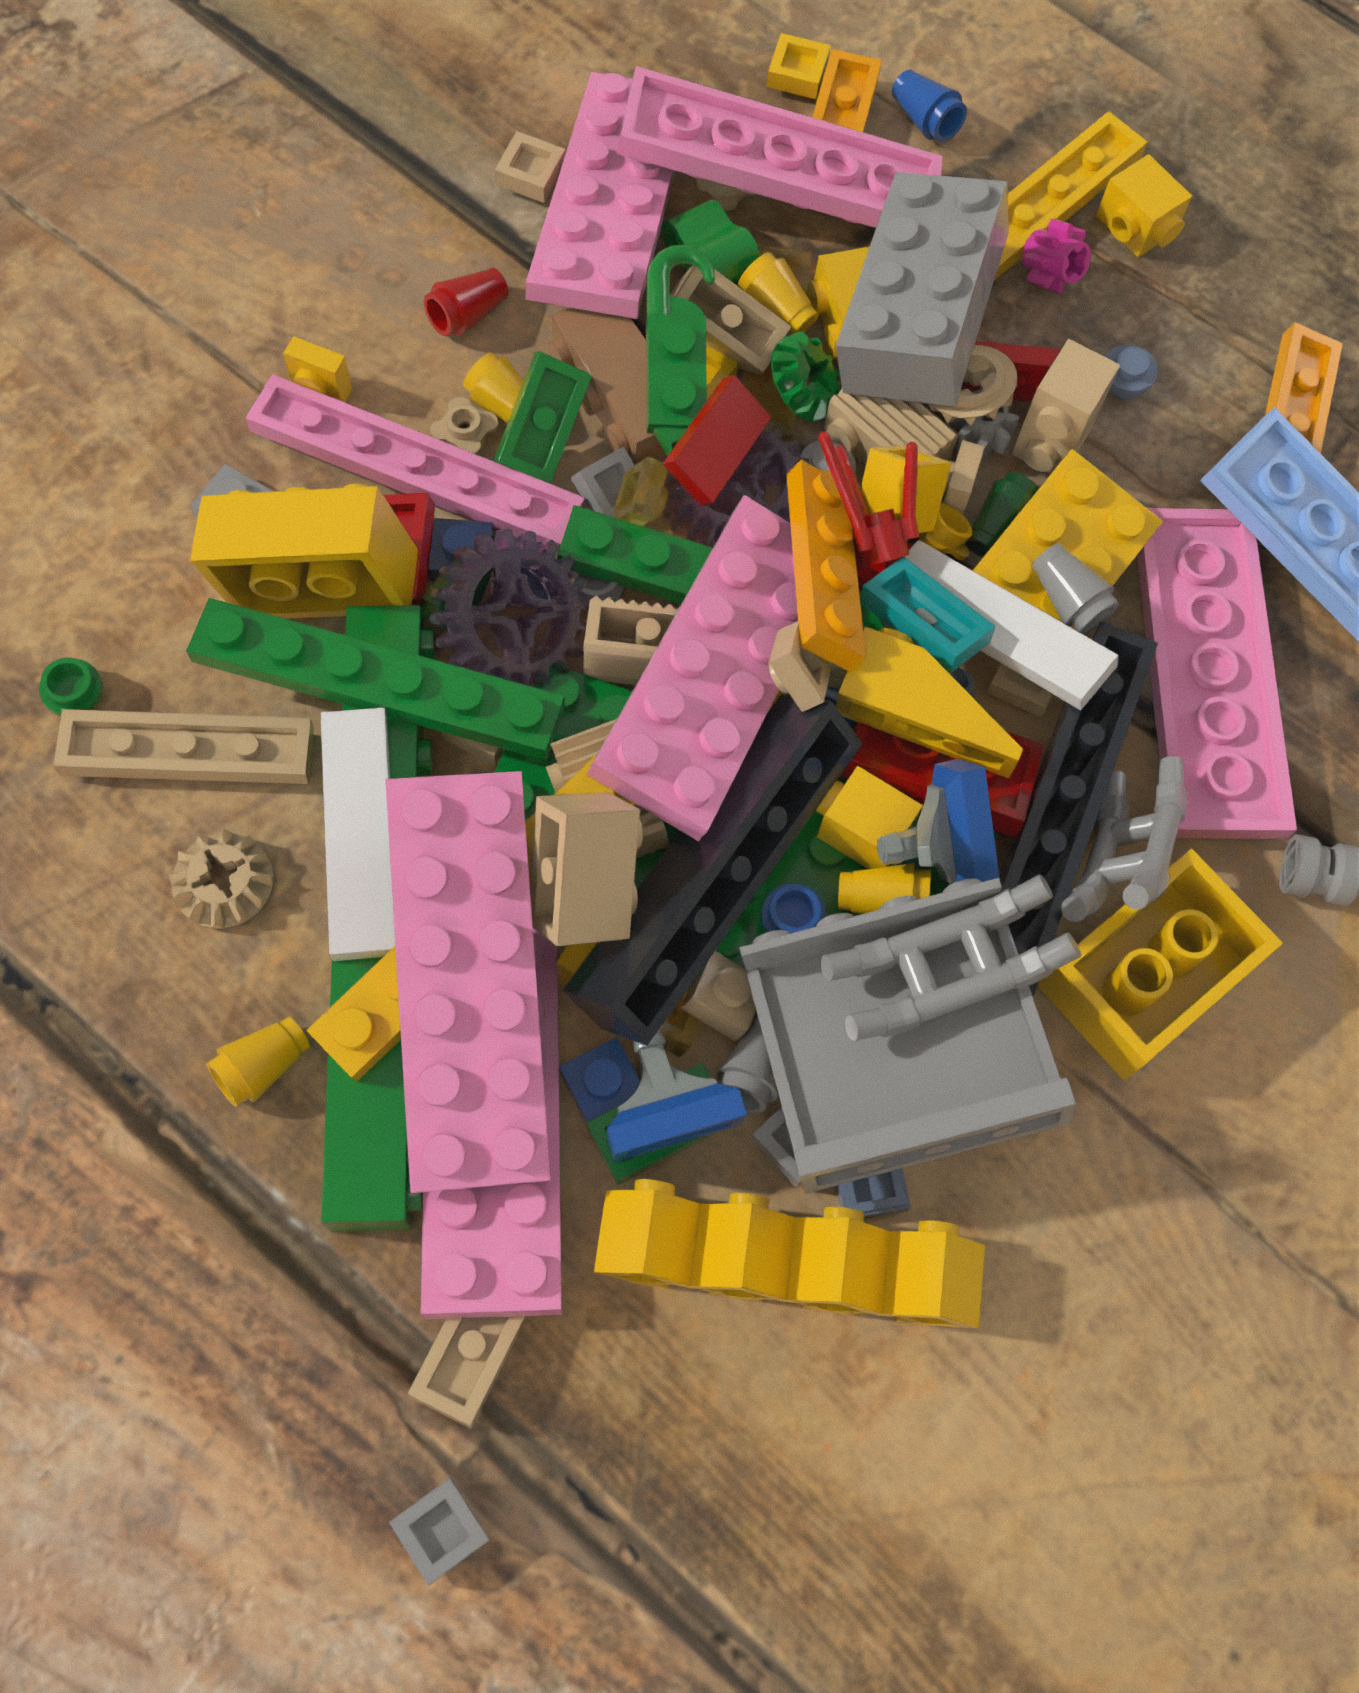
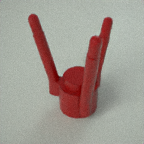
[818,432,920,566]

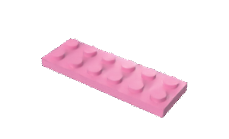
[617,66,943,228]
[526,72,676,319]
[586,495,798,841]
[1137,508,1297,839]
[385,771,550,1193]
[421,929,562,1319]

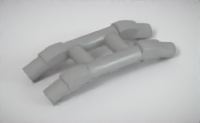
[1061,756,1187,922]
[821,874,1081,1041]

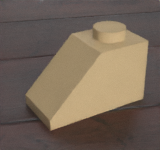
[670,265,792,375]

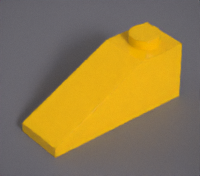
[836,626,1023,778]

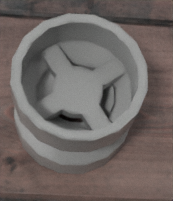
[1279,834,1359,906]

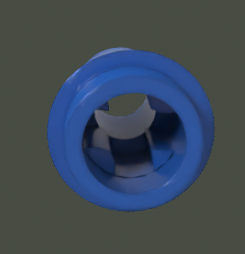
[892,69,967,142]

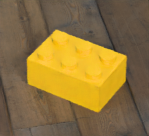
[190,484,418,619]
[1038,848,1283,1081]

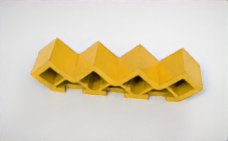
[594,1179,985,1328]

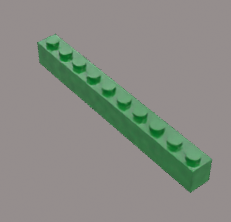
[321,606,436,1232]

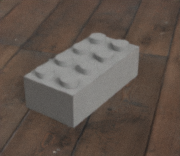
[836,172,1009,407]

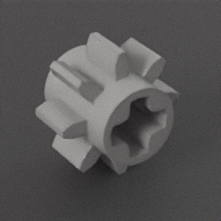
[945,387,1019,460]

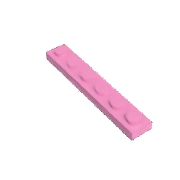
[245,374,585,554]

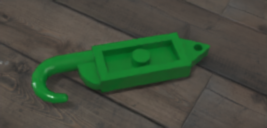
[646,245,715,456]

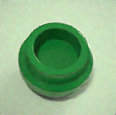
[39,657,103,716]

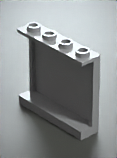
[739,878,1076,1194]

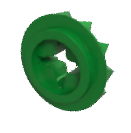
[771,331,841,422]

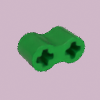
[662,199,761,285]

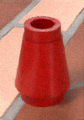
[423,268,509,336]

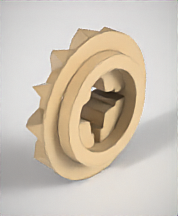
[928,345,1018,426]
[169,828,274,929]

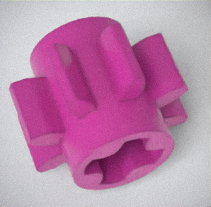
[1022,219,1091,294]

